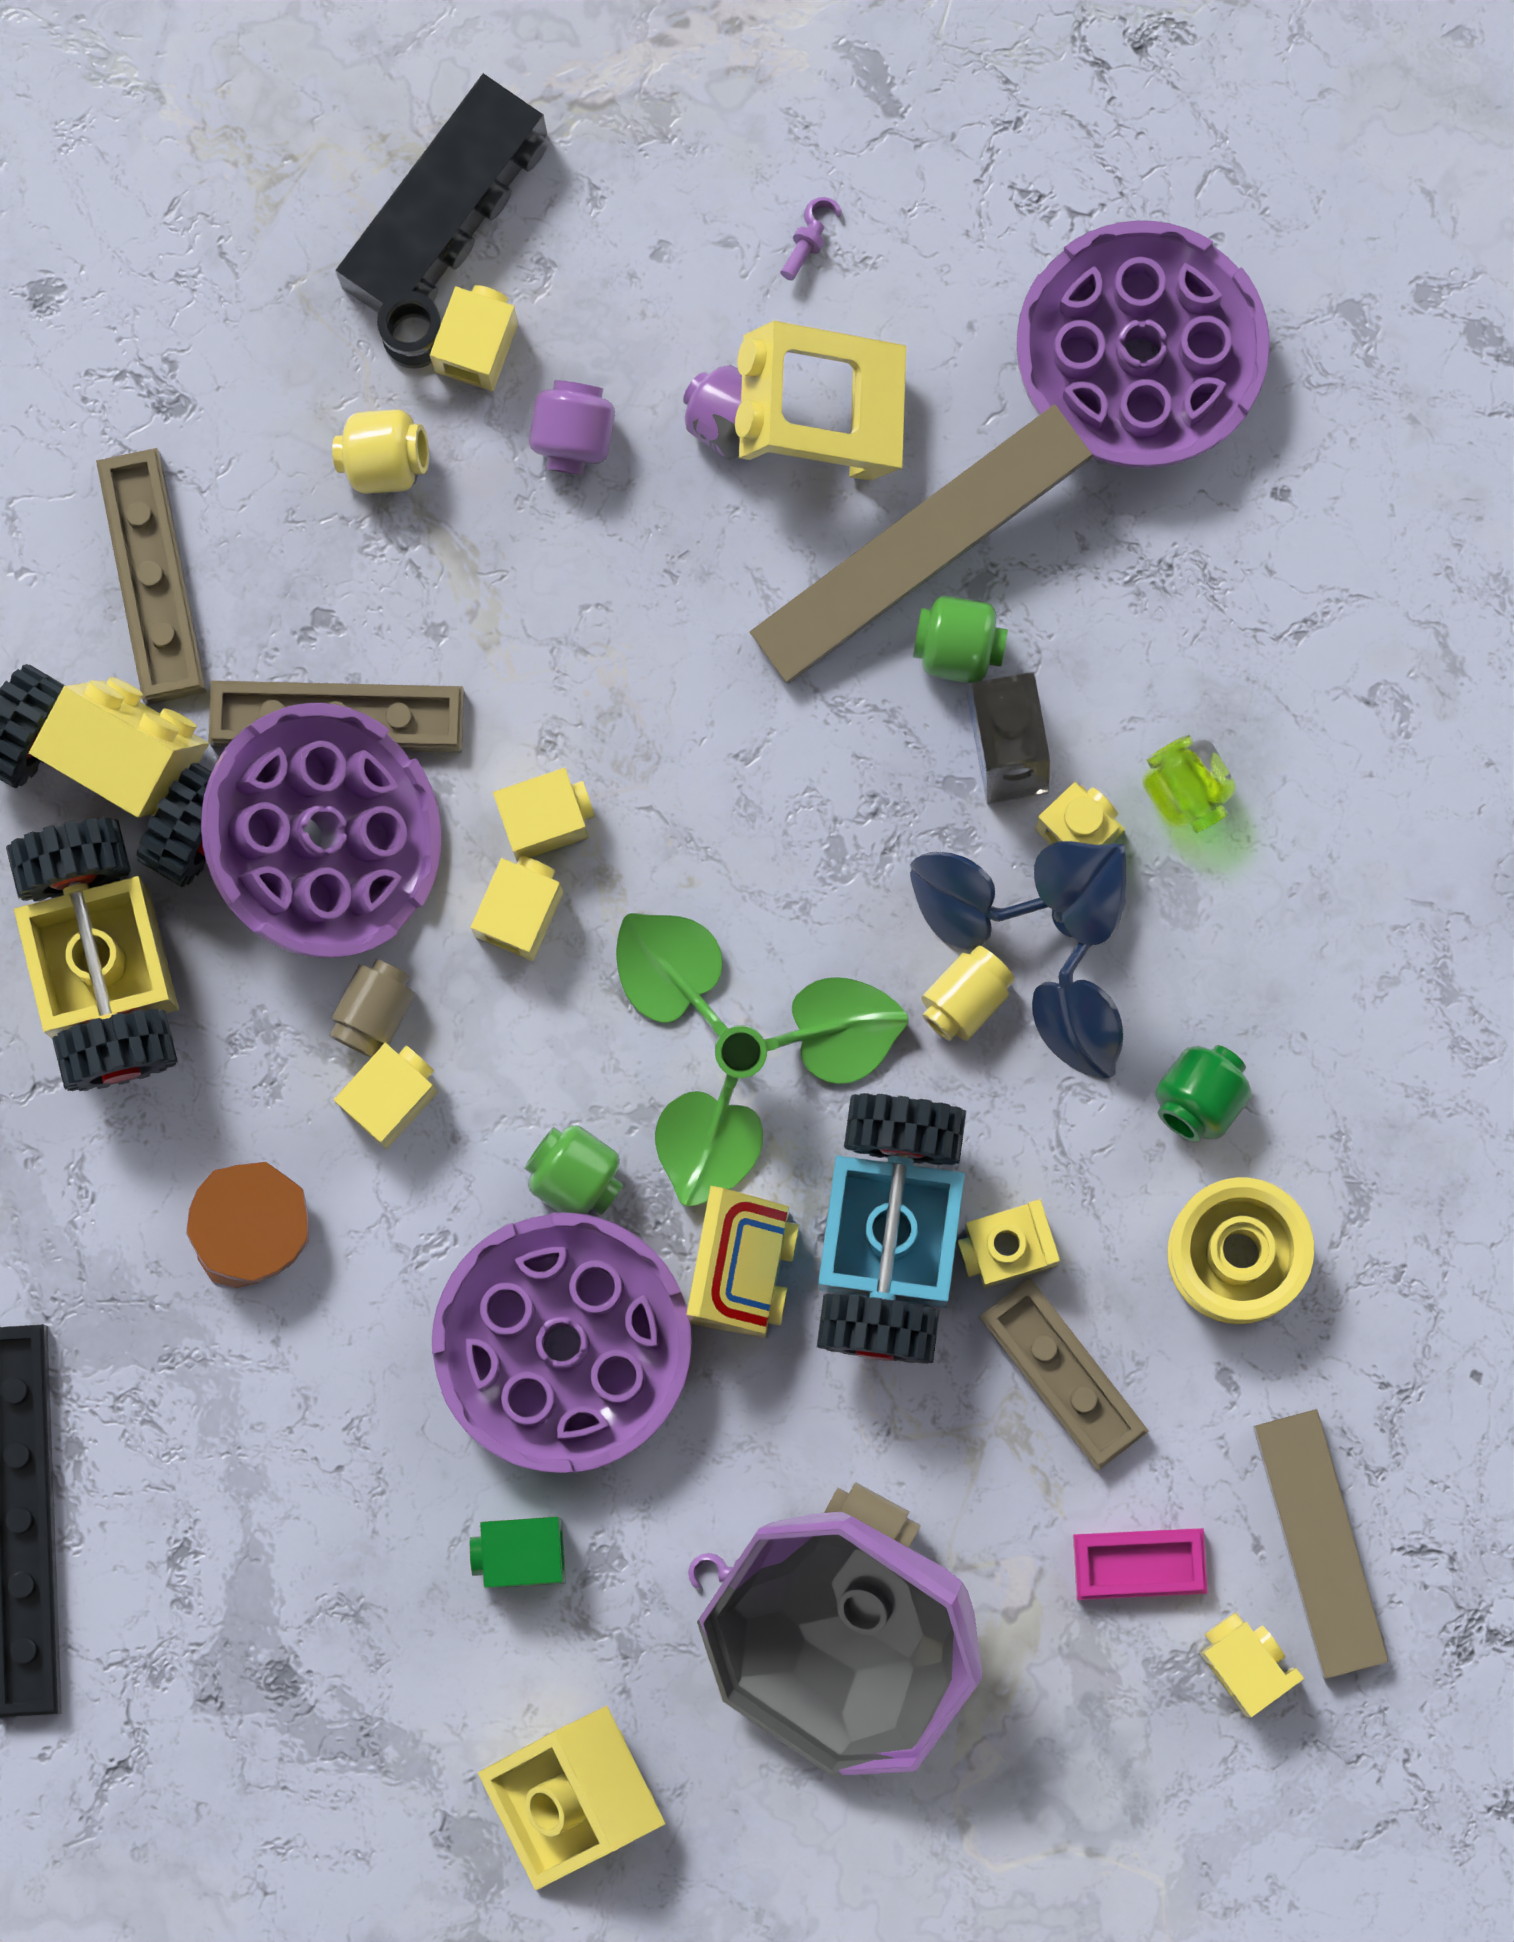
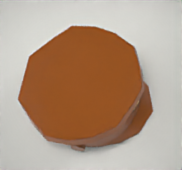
[186,1162,309,1288]

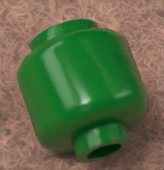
[1155,1045,1252,1142]

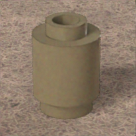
[329,959,416,1058]
[824,1482,921,1548]

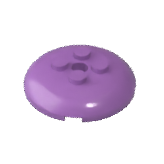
[1016,220,1270,468]
[201,703,441,958]
[432,1212,692,1473]

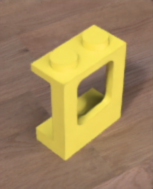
[735,321,906,481]

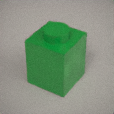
[469,1516,566,1589]

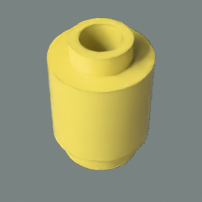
[921,946,1015,1041]

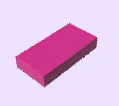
[1073,1528,1208,1600]

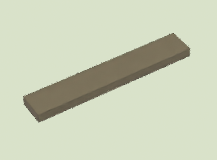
[749,404,1094,684]

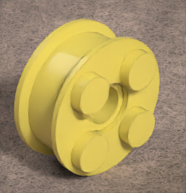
[1167,1177,1314,1324]

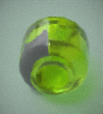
[1142,734,1236,833]

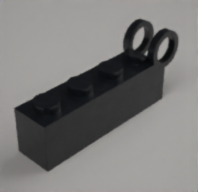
[335,73,548,369]

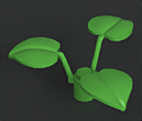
[616,913,909,1206]

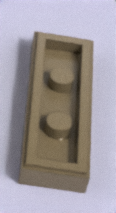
[979,1278,1149,1471]

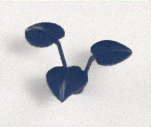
[910,841,1126,1079]

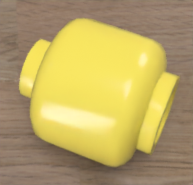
[332,409,429,494]

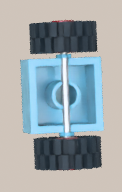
[816,1093,966,1364]

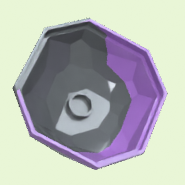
[697,1512,982,1776]

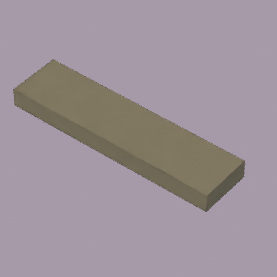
[96,448,207,705]
[208,680,465,753]
[1253,1409,1388,1679]

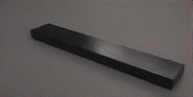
[0,1324,62,1718]

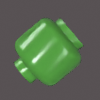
[913,596,1008,684]
[524,1125,623,1215]

